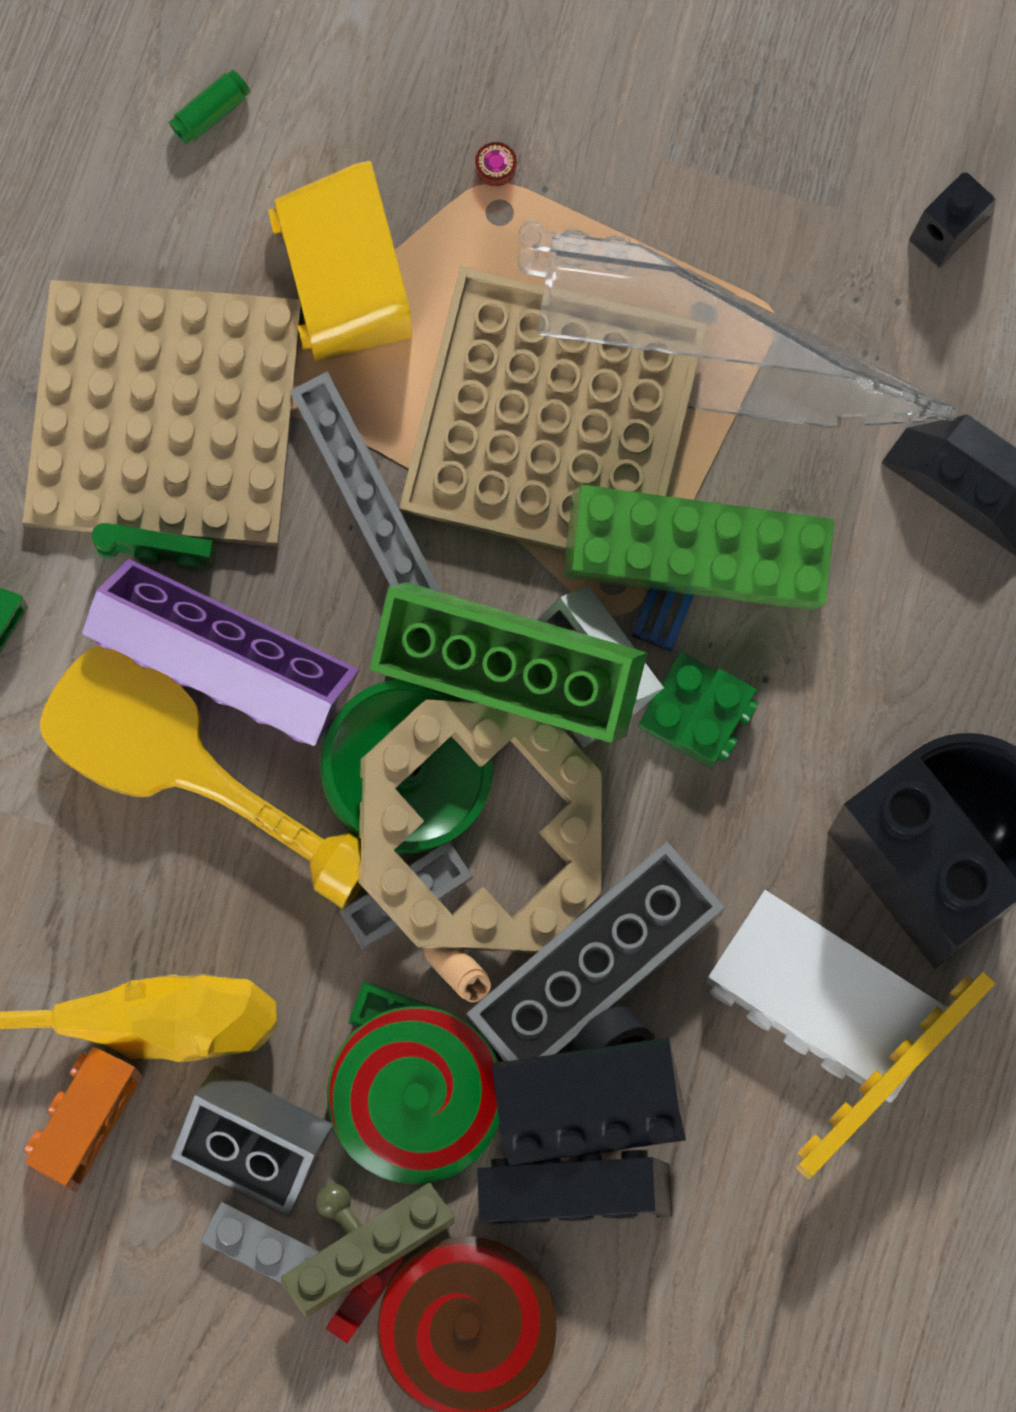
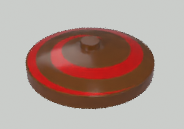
[377,1237,557,1412]

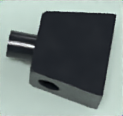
[909,171,996,268]

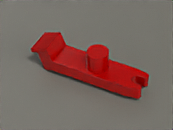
[325,1255,406,1343]

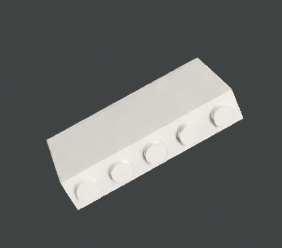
[705,890,948,1103]

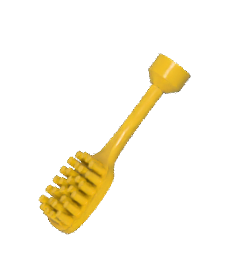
[40,645,362,909]

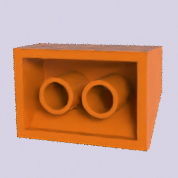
[24,1046,143,1193]

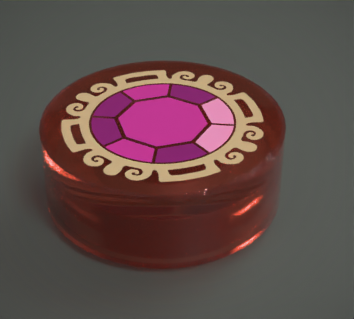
[475,142,517,186]

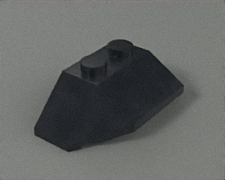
[882,414,1016,556]

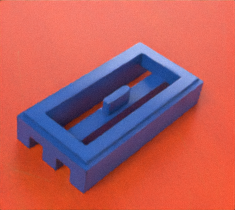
[632,589,694,652]

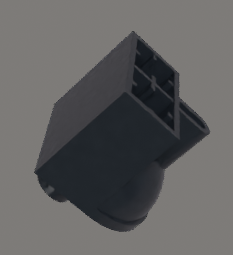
[828,733,1016,969]

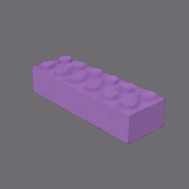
[81,559,359,747]

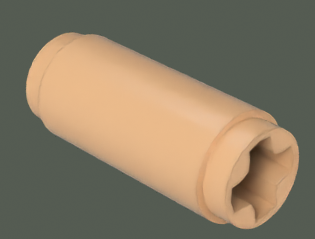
[423,947,491,1002]

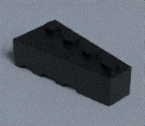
[477,1150,672,1225]

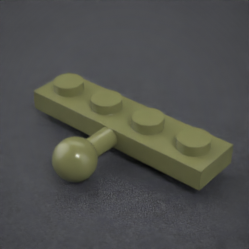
[281,1183,455,1318]

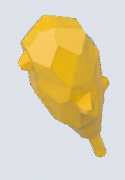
[0,974,278,1062]

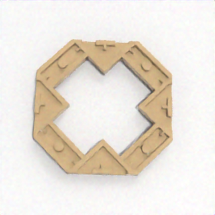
[358,699,602,954]

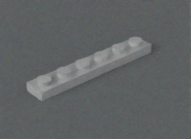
[290,371,442,592]

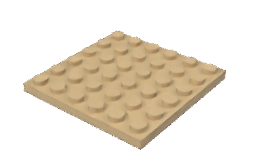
[399,266,707,551]
[22,280,302,547]

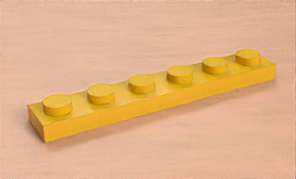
[795,972,996,1180]

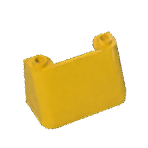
[268,160,412,362]

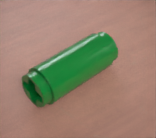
[168,69,251,145]

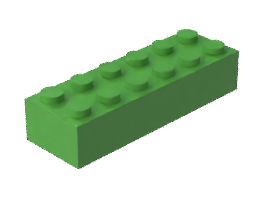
[563,485,834,611]
[369,582,647,743]

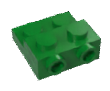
[638,651,759,769]

